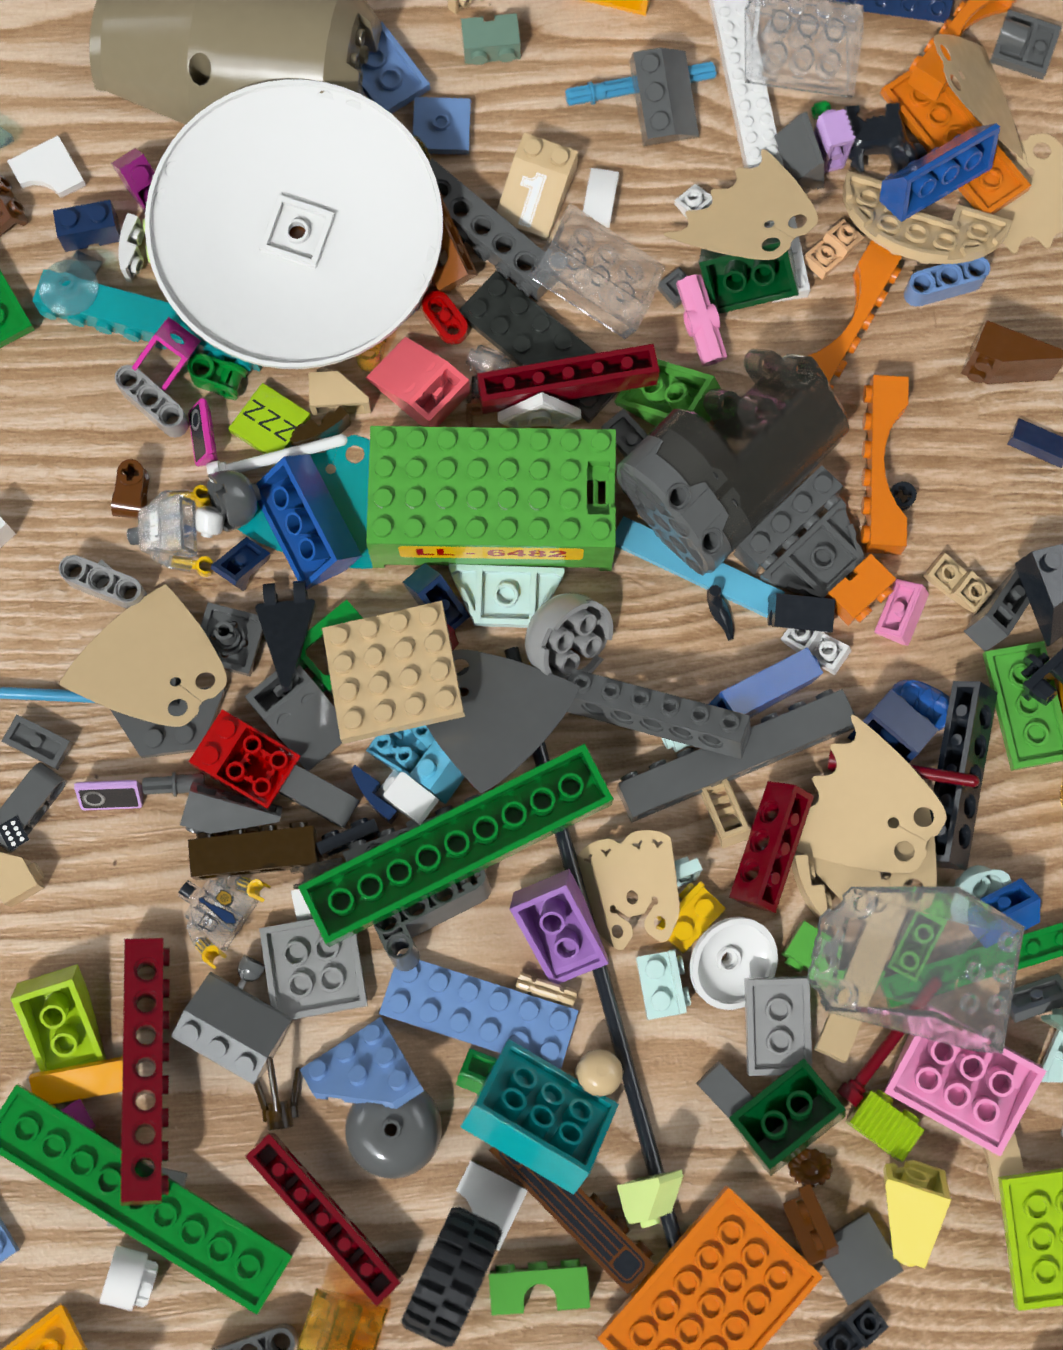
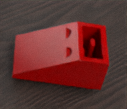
[188,709,301,809]

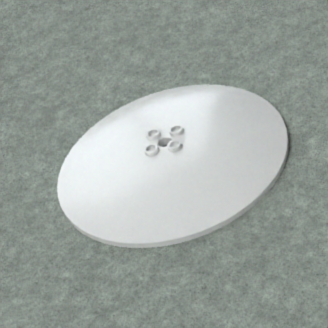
[145,79,443,369]

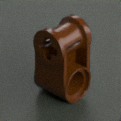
[111,459,150,519]

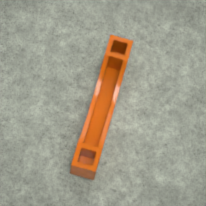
[907,0,1017,102]
[785,240,902,408]
[861,375,909,555]

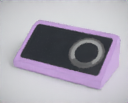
[74,780,143,810]

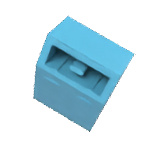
[366,725,465,804]

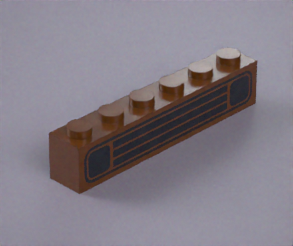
[489,1146,655,1294]

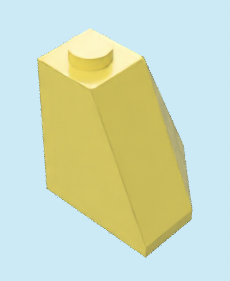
[883,1160,951,1268]

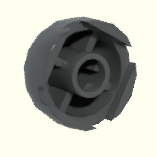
[207,470,261,532]

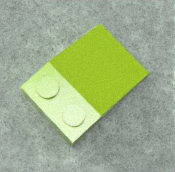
[10,964,106,1072]

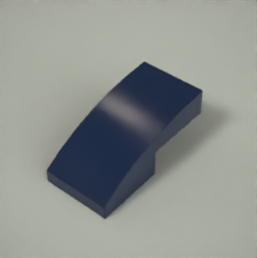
[351,765,399,825]

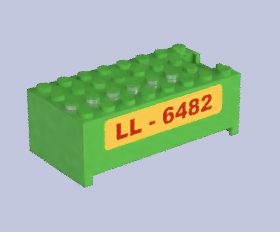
[366,426,616,571]

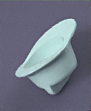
[951,865,1012,918]

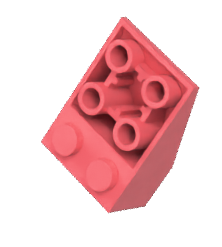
[366,337,470,427]

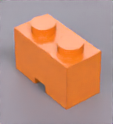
[825,554,896,626]

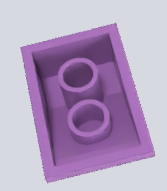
[510,869,609,984]

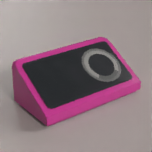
[188,398,218,467]

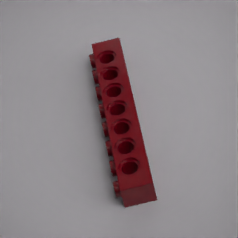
[121,938,170,1205]

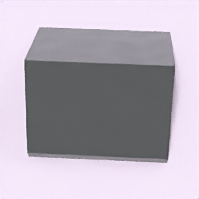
[774,112,824,189]

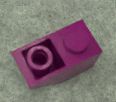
[111,148,155,213]

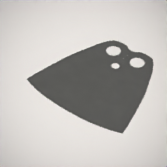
[426,649,580,794]

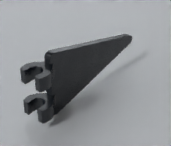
[255,580,316,691]

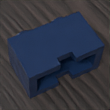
[53,200,121,252]

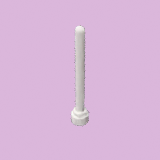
[206,434,348,482]

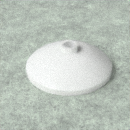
[690,917,778,1010]

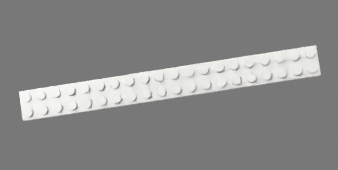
[709,0,810,303]

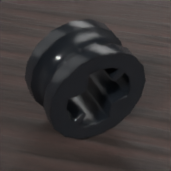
[890,482,917,511]

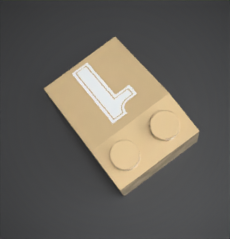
[497,133,578,241]

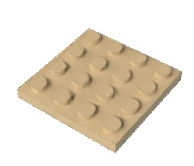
[322,601,465,744]

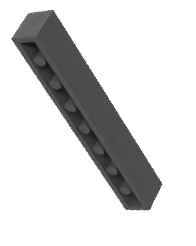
[617,689,855,823]

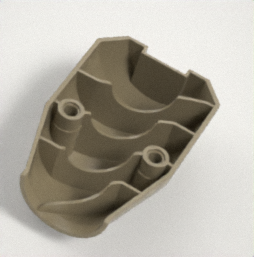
[89,0,382,125]

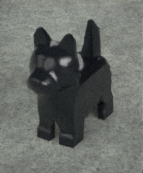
[844,103,927,173]

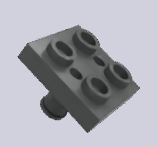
[201,602,264,677]

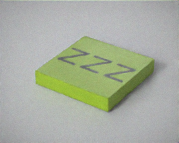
[228,383,311,454]

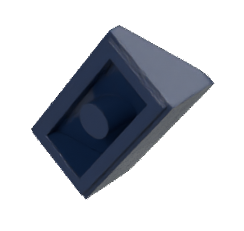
[1007,418,1063,468]

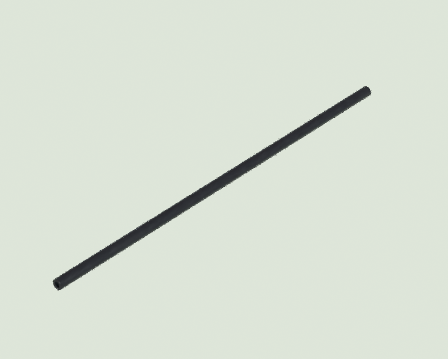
[504,647,682,1250]

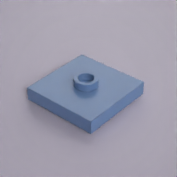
[413,97,471,155]

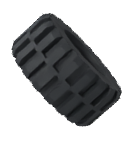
[401,1207,503,1347]

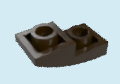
[290,406,351,446]

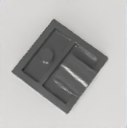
[989,9,1062,80]

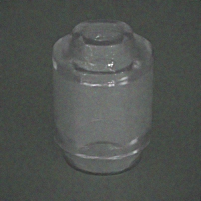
[466,344,511,375]

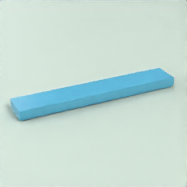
[615,516,785,618]

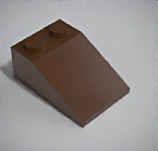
[961,320,1063,384]

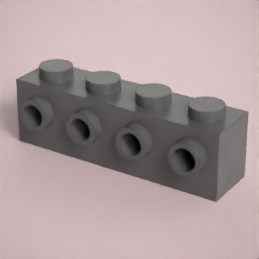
[733,466,843,575]

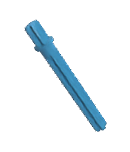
[565,62,716,106]

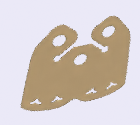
[577,830,679,950]

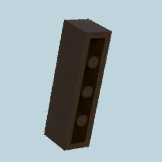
[188,822,319,880]

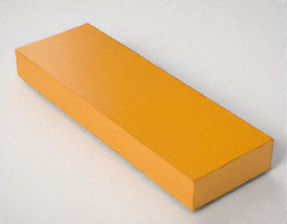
[29,1057,123,1105]

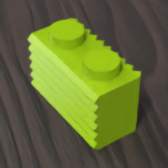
[845,1089,924,1162]

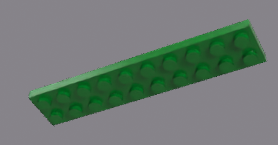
[0,1084,293,1315]

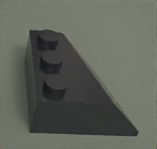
[1015,544,1063,647]

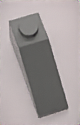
[964,567,1030,651]
[180,782,282,834]

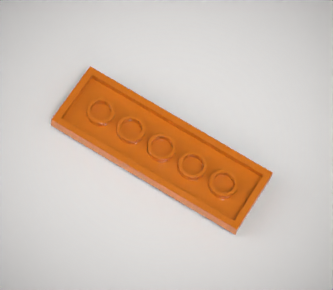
[880,70,1032,214]

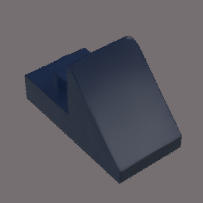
[211,537,270,592]

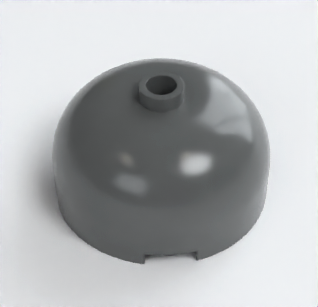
[345,1090,442,1179]

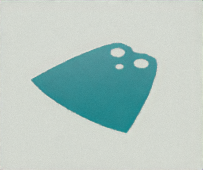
[238,425,373,569]

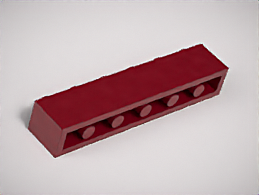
[477,344,660,414]

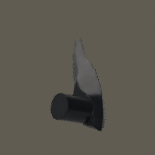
[707,585,734,641]

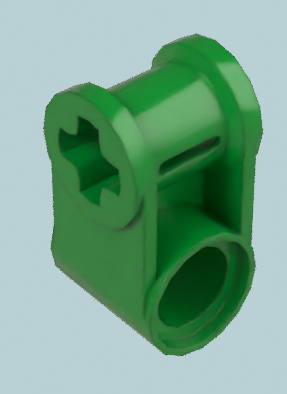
[187,354,248,400]

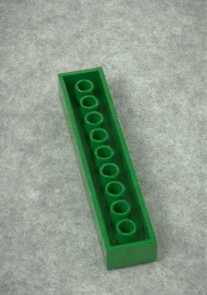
[298,743,614,947]

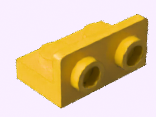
[656,881,726,954]

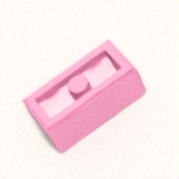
[874,579,929,646]

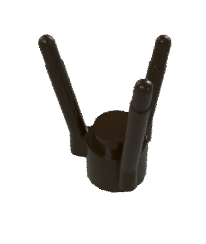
[254,1056,301,1130]

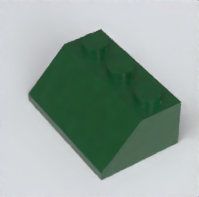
[699,238,799,314]
[729,1058,846,1176]

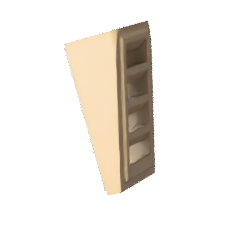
[701,779,751,848]

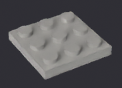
[259,919,368,1020]

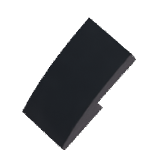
[813,1300,889,1350]

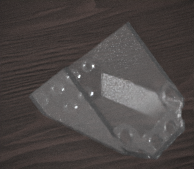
[807,887,1024,1054]

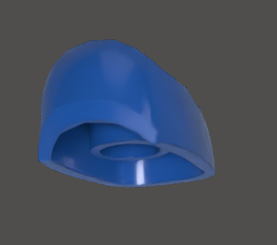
[892,679,950,731]

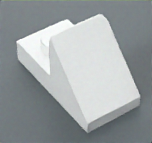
[375,770,439,825]

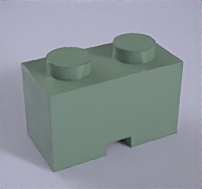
[461,13,521,65]

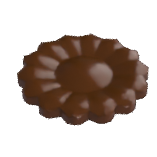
[788,1148,833,1187]

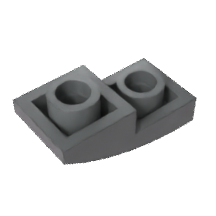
[696,1061,753,1118]

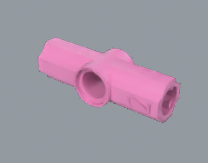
[676,274,727,366]

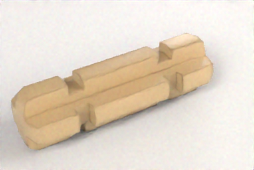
[516,973,577,1008]

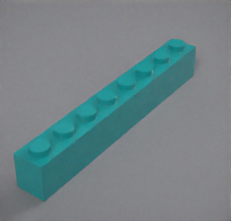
[32,269,262,372]

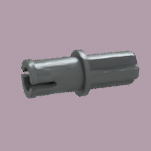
[142,772,205,797]

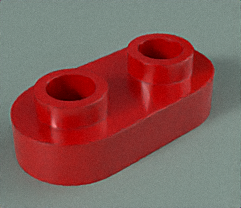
[422,291,468,345]

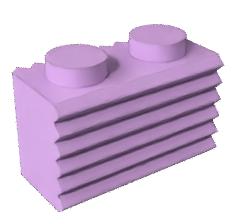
[814,109,856,173]

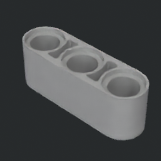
[115,365,189,438]
[59,555,147,609]

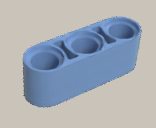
[904,257,990,307]

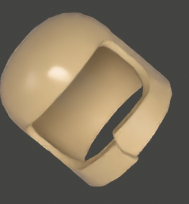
[574,1049,623,1097]

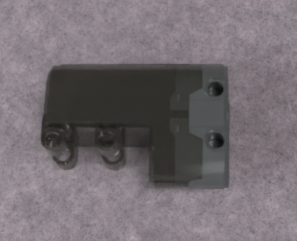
[617,348,849,575]

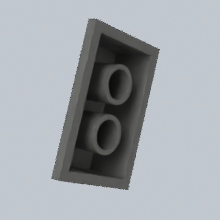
[629,48,699,147]
[171,972,293,1085]

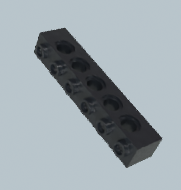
[930,681,998,871]

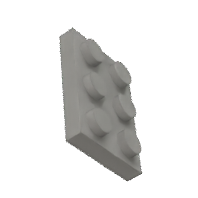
[744,976,812,1076]

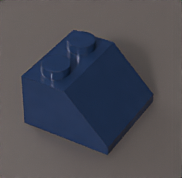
[848,689,939,763]

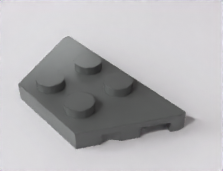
[760,499,865,598]
[110,687,226,758]

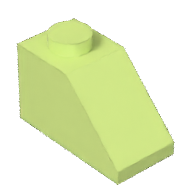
[617,1169,683,1228]

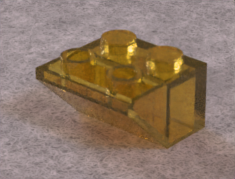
[296,1288,388,1350]

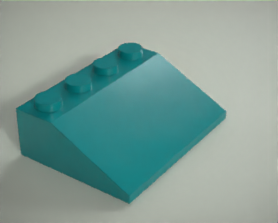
[460,1039,619,1195]

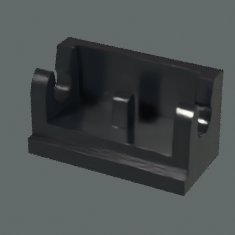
[767,593,835,633]

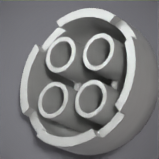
[525,593,613,680]

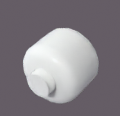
[194,506,226,538]

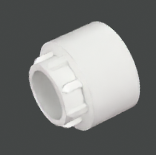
[99,1245,159,1311]

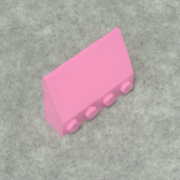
[884,1004,1046,1156]

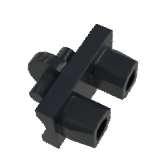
[1021,648,1063,706]

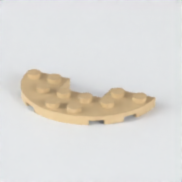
[843,171,1013,264]

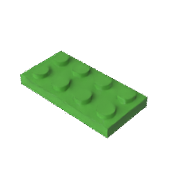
[982,641,1063,771]

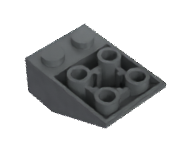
[245,664,342,772]

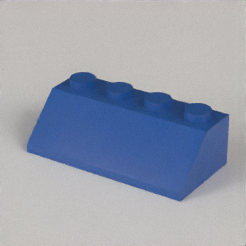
[879,123,1000,222]
[256,454,362,590]

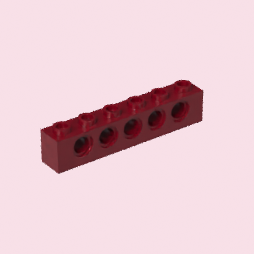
[245,1133,403,1307]

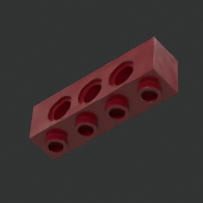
[729,781,814,913]

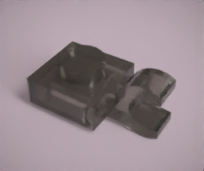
[290,857,345,890]

